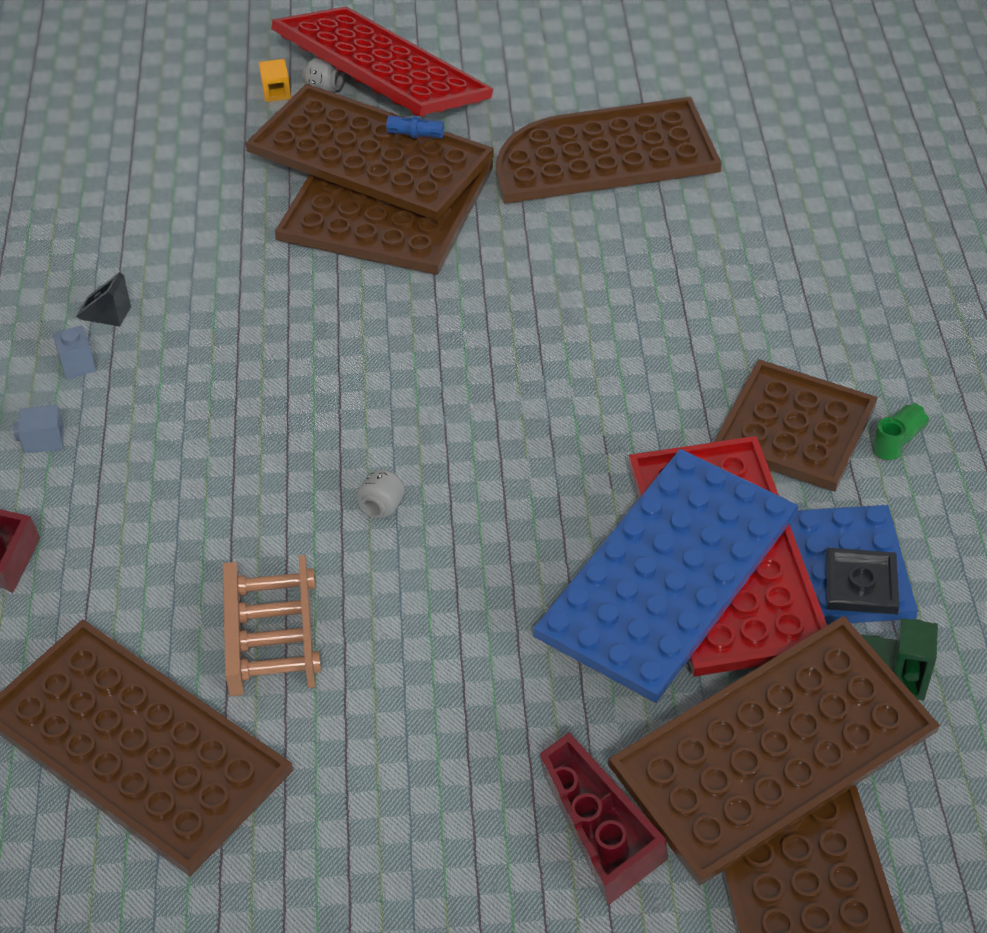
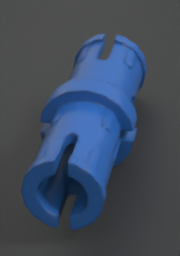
[386,115,445,139]

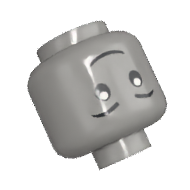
[303,57,344,93]
[356,469,405,518]

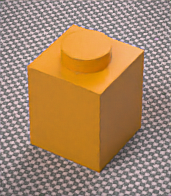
[259,59,291,102]

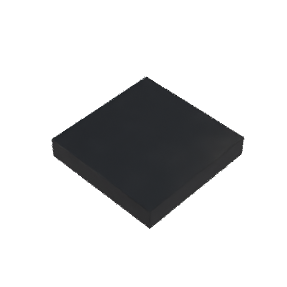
[825,548,899,615]

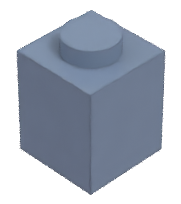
[52,325,96,379]
[13,405,64,453]

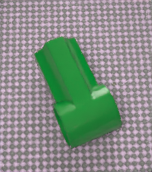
[873,402,929,460]

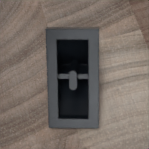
[76,272,131,327]

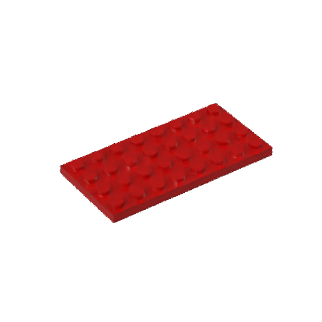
[271,6,494,117]
[629,436,827,677]

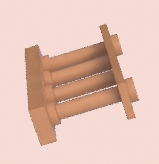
[223,555,321,696]

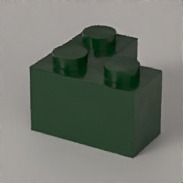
[861,618,938,701]

